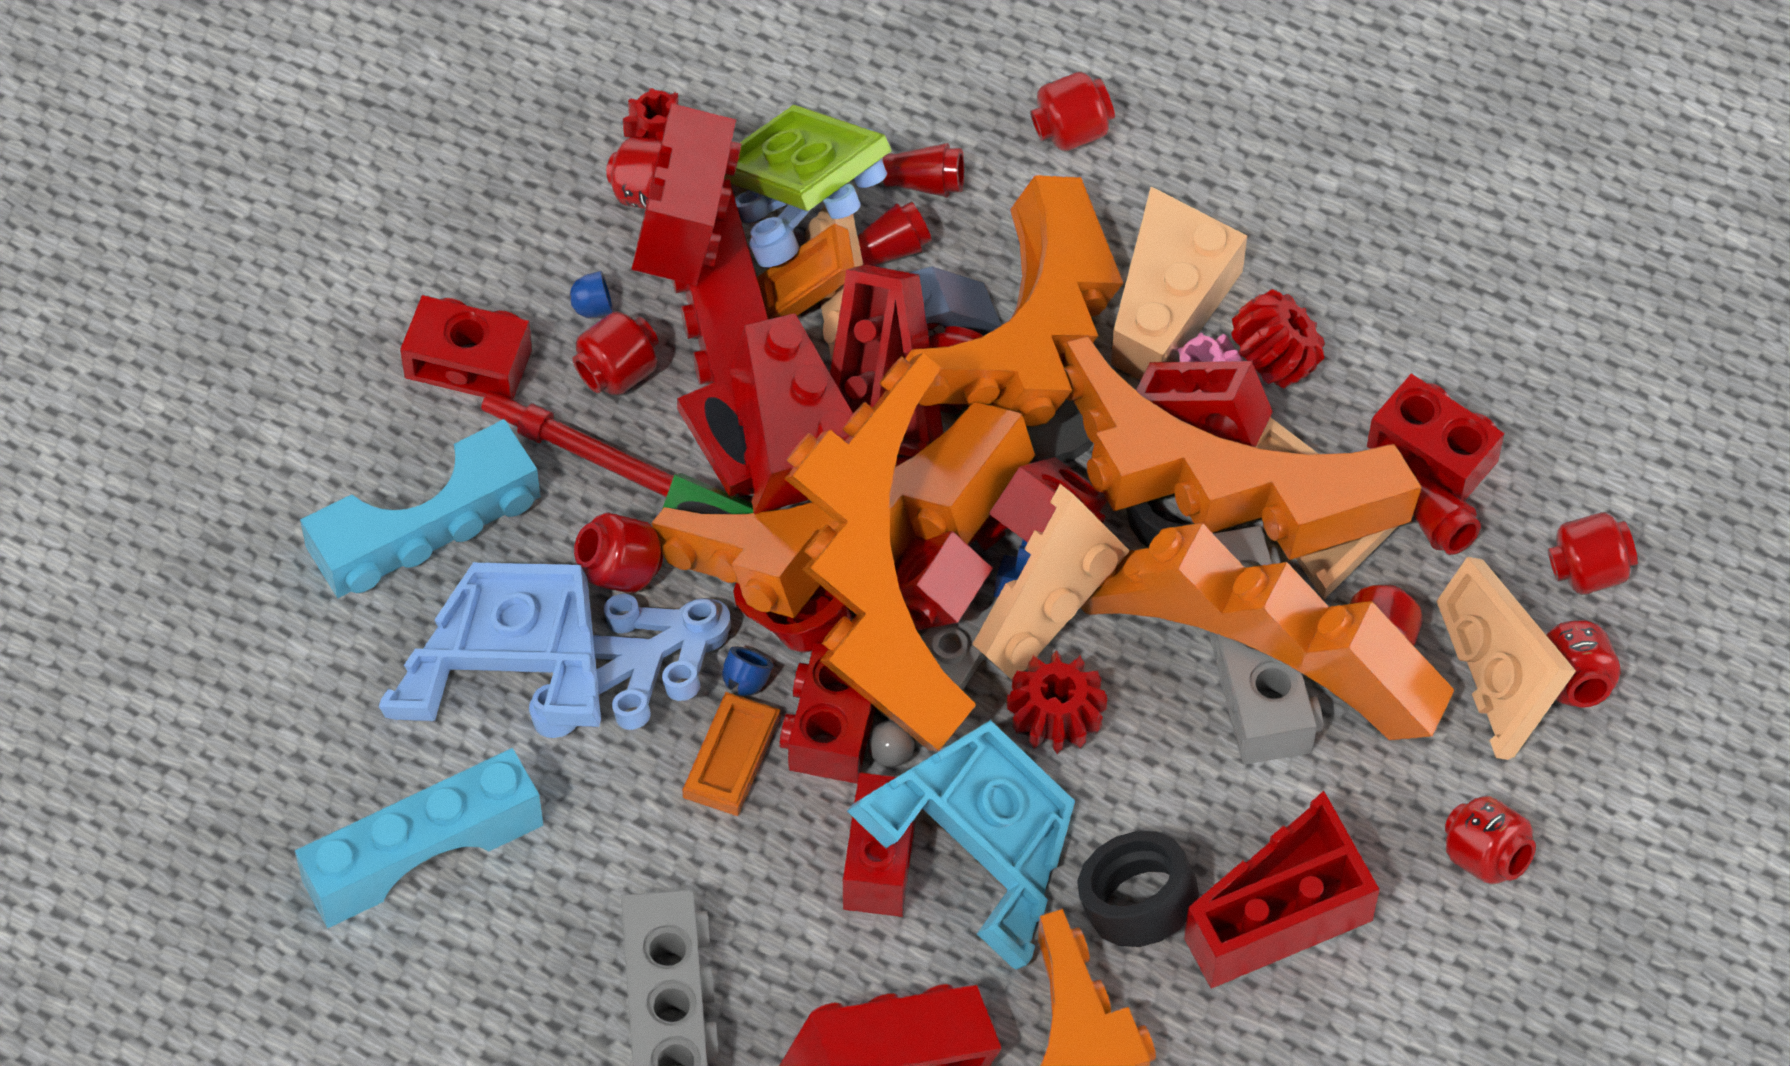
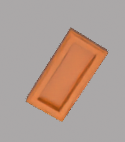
[757,223,855,320]
[682,692,781,816]

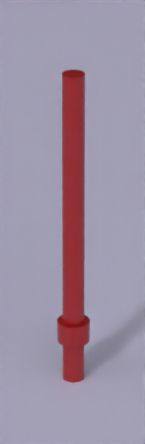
[481,390,674,497]

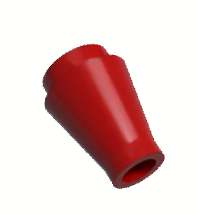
[883,143,965,198]
[857,202,932,266]
[1413,474,1481,555]

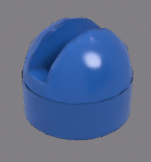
[570,271,613,318]
[722,646,773,696]

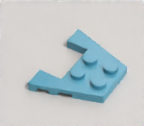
[847,720,1075,970]

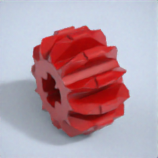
[1231,289,1325,389]
[1007,650,1108,755]

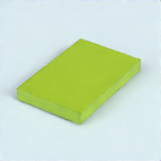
[724,105,892,212]

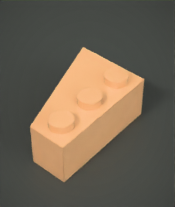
[1111,187,1247,380]

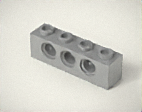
[1208,526,1323,765]
[621,889,719,1066]

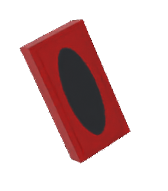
[677,376,753,497]

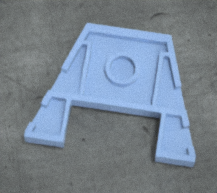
[379,562,601,727]

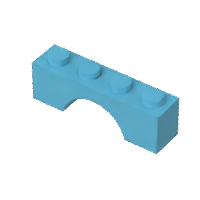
[300,419,541,599]
[295,748,543,929]

